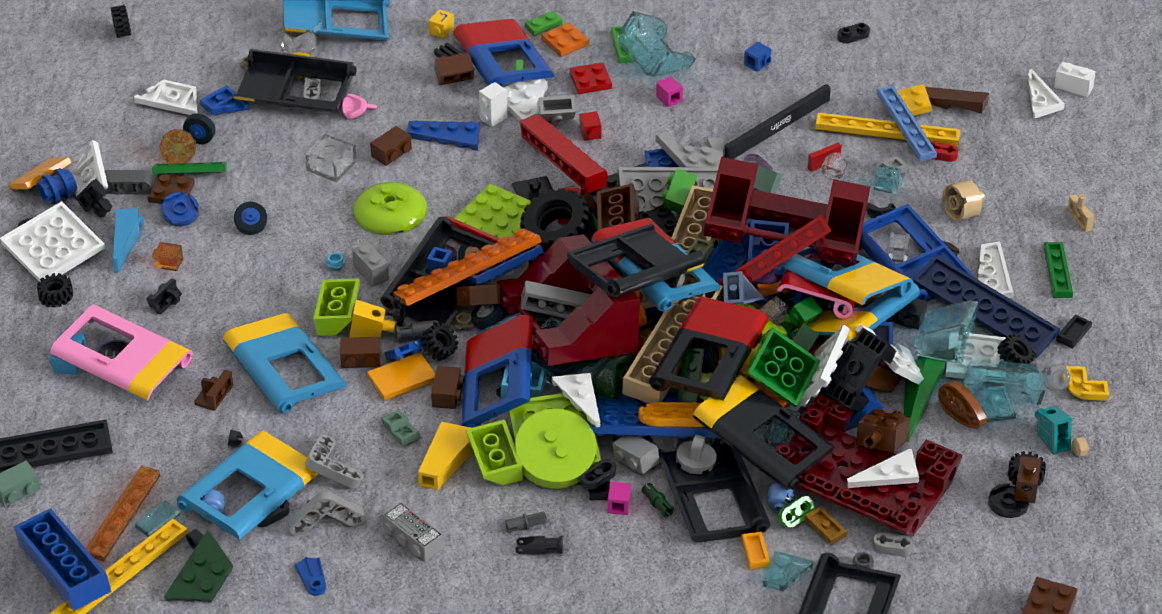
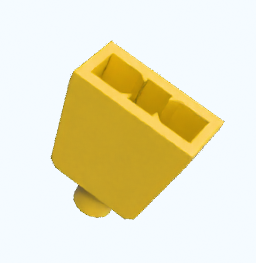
[349,300,396,339]

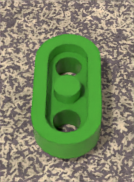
[778,496,815,528]

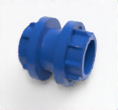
[37,168,77,204]

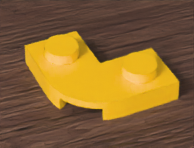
[1065,366,1109,401]

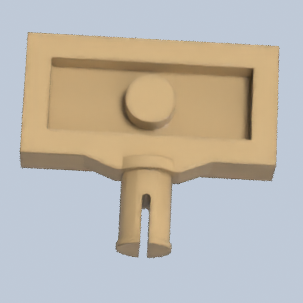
[1067,194,1095,232]

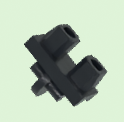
[146,279,182,314]

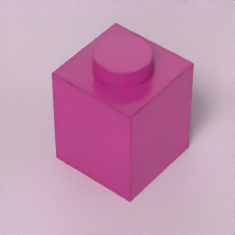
[656,76,683,107]
[608,481,631,515]

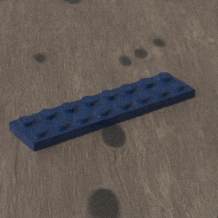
[912,255,1060,358]

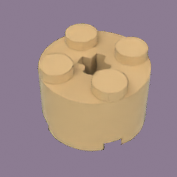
[942,179,985,221]

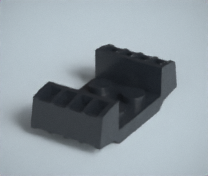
[824,328,896,412]

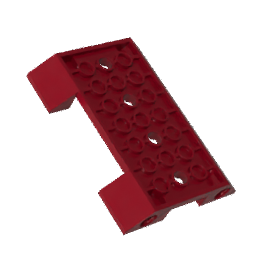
[760,394,962,535]

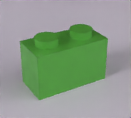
[661,168,697,214]

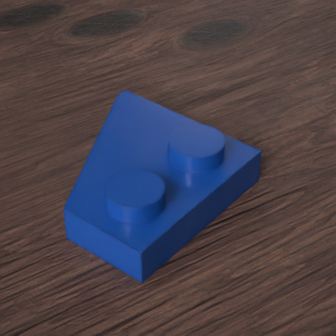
[200,86,249,114]

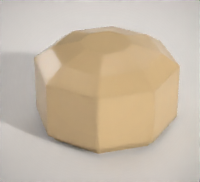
[1072,437,1089,457]

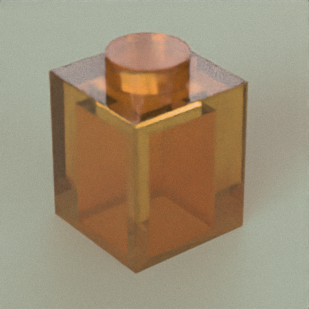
[152,242,183,271]

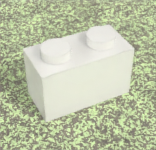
[1054,62,1096,97]
[479,82,508,127]

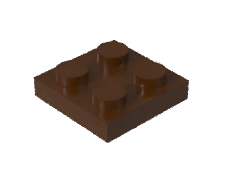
[148,174,195,204]

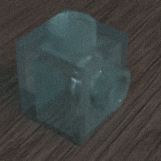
[874,165,903,194]

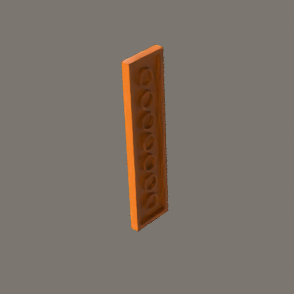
[393,229,542,306]

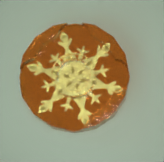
[159,129,196,163]

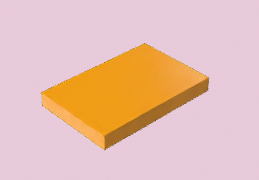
[9,157,71,190]
[367,352,435,401]

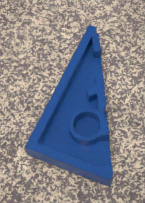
[384,337,440,361]

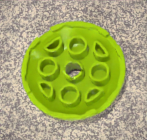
[353,182,427,235]

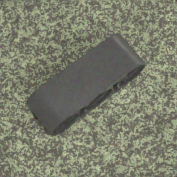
[105,170,153,194]

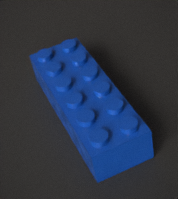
[13,508,112,611]

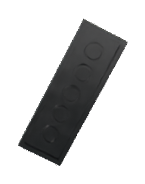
[0,419,113,473]

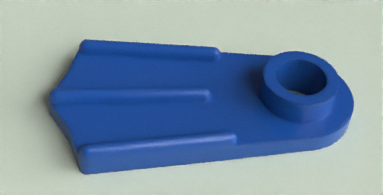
[295,557,326,596]

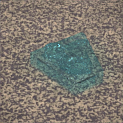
[763,551,814,591]

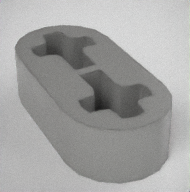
[873,532,913,556]

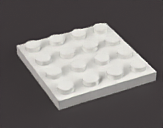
[0,201,105,282]
[785,325,850,415]

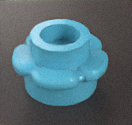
[327,253,345,270]

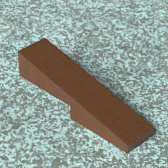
[925,87,989,114]

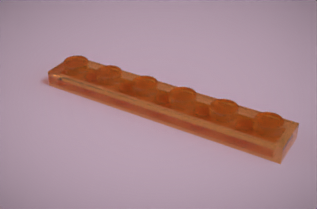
[86,465,160,562]

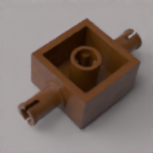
[856,409,910,453]

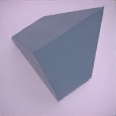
[723,271,765,305]

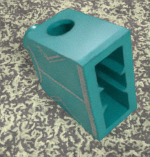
[1035,406,1072,455]

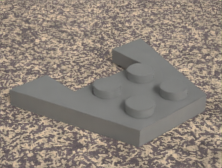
[655,134,725,168]

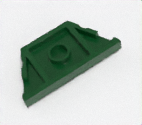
[164,530,234,602]

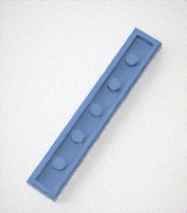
[877,85,937,162]

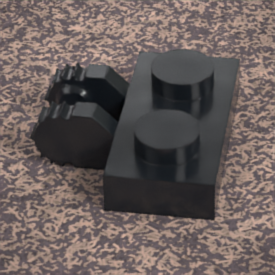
[75,178,112,217]

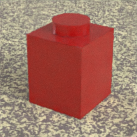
[579,111,601,141]

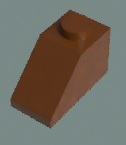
[456,284,500,306]

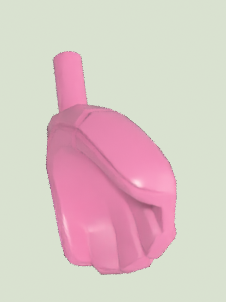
[341,94,377,119]

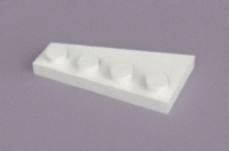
[978,241,1014,298]

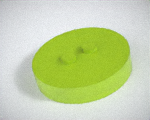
[515,409,597,489]

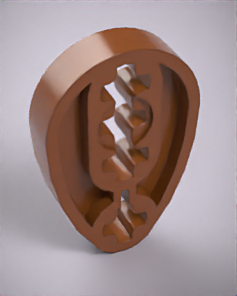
[938,380,987,429]

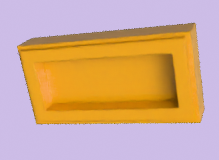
[741,532,771,570]

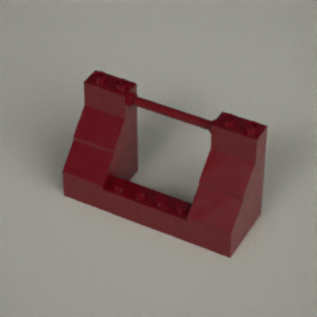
[703,157,870,266]
[497,235,640,366]

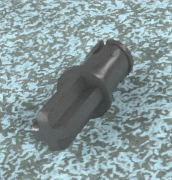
[505,512,547,533]

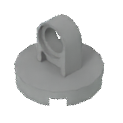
[676,434,717,474]

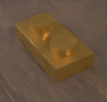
[805,506,847,546]

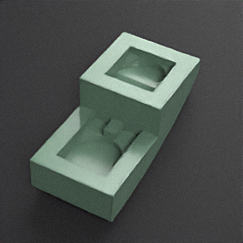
[381,410,420,446]

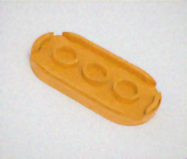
[638,402,704,427]

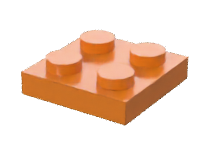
[541,22,589,57]

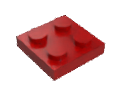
[569,62,612,94]

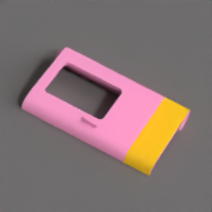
[50,304,193,401]

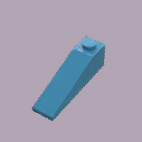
[113,208,144,273]

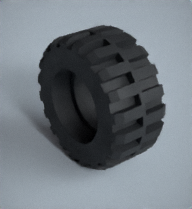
[520,188,595,255]

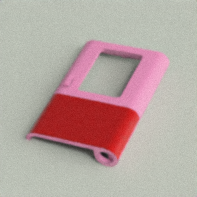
[777,252,856,319]

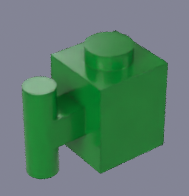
[788,296,823,329]

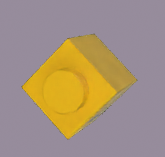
[429,10,454,39]

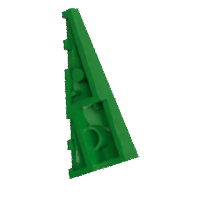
[903,356,945,442]

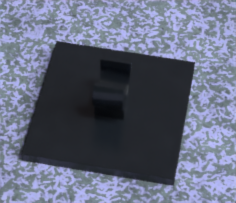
[512,176,553,201]

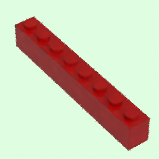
[519,114,608,193]

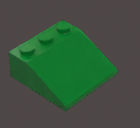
[746,327,821,407]

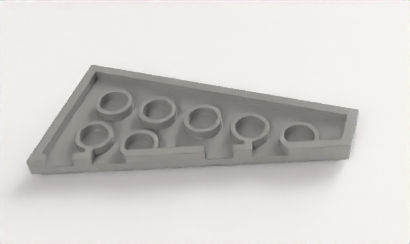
[617,167,718,214]

